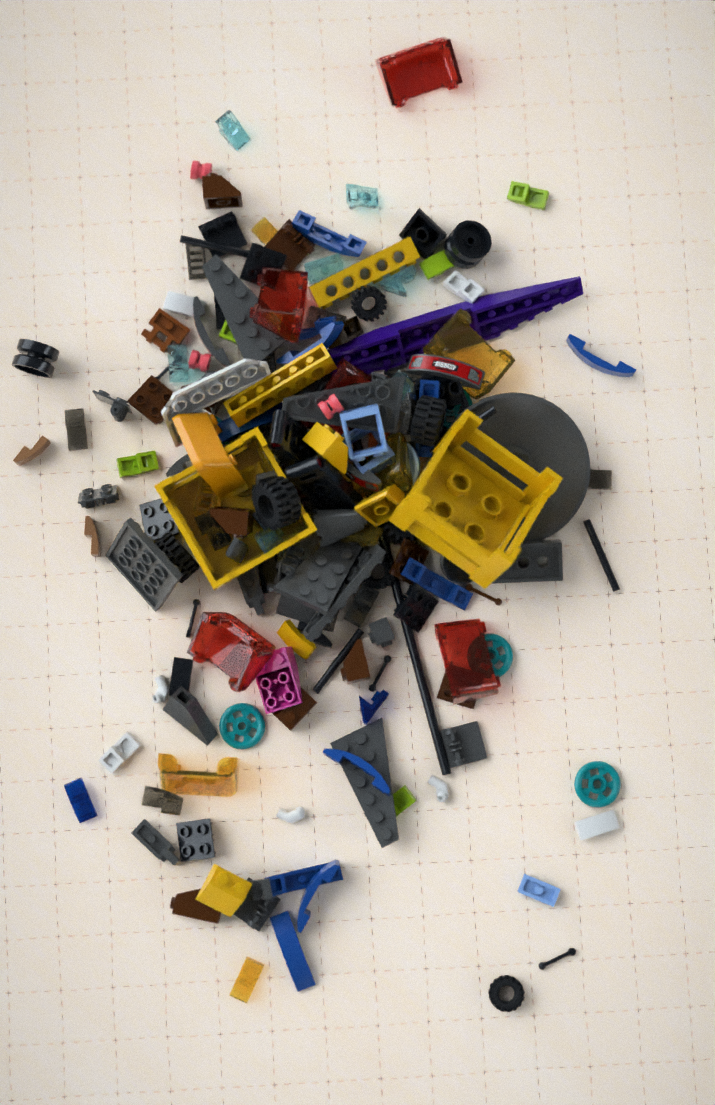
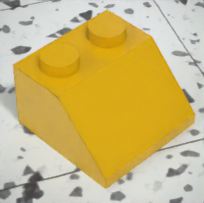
[302,422,348,475]
[354,484,405,527]
[196,864,252,917]

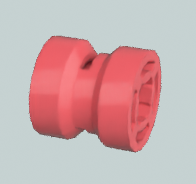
[190,160,212,180]
[188,350,212,373]
[318,394,345,420]

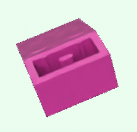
[250,647,302,714]

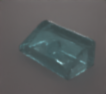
[304,253,344,285]

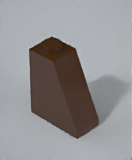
[170,888,221,924]

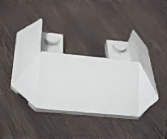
[161,358,271,448]

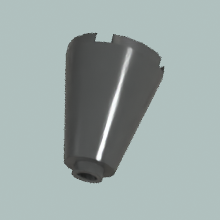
[313,509,368,547]

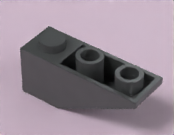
[162,686,218,746]

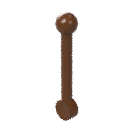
[465,584,502,606]

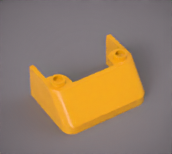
[172,412,246,498]

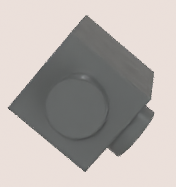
[368,617,395,648]

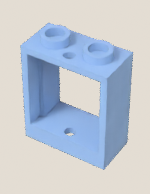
[339,403,388,462]
[341,428,397,475]

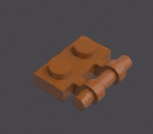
[141,308,190,356]

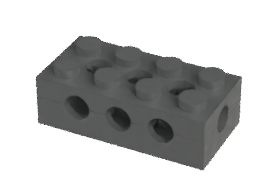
[491,539,563,584]

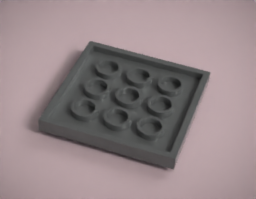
[105,517,183,612]

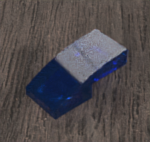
[64,777,98,823]

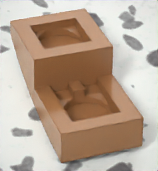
[13,435,51,466]
[84,516,101,557]

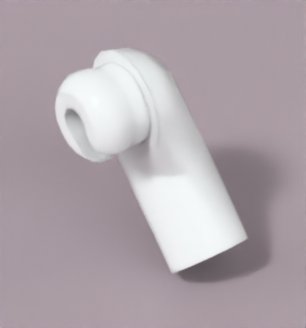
[152,675,169,704]
[427,775,449,803]
[276,806,305,824]

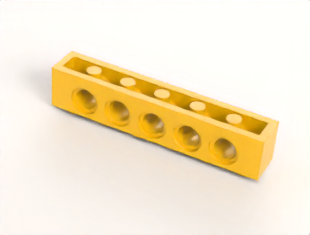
[307,237,420,309]
[223,343,337,428]

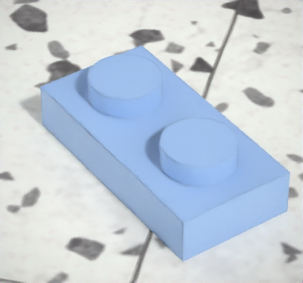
[517,874,561,907]

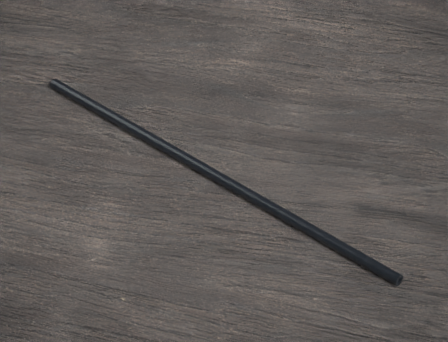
[348,427,452,776]

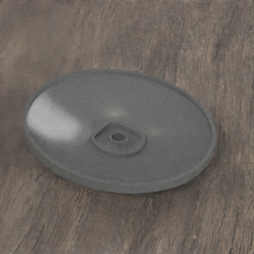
[445,392,590,541]

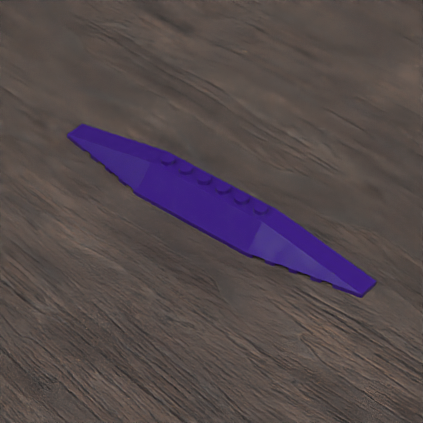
[317,276,583,381]

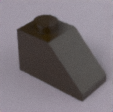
[328,315,364,349]

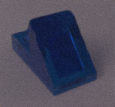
[359,689,389,725]

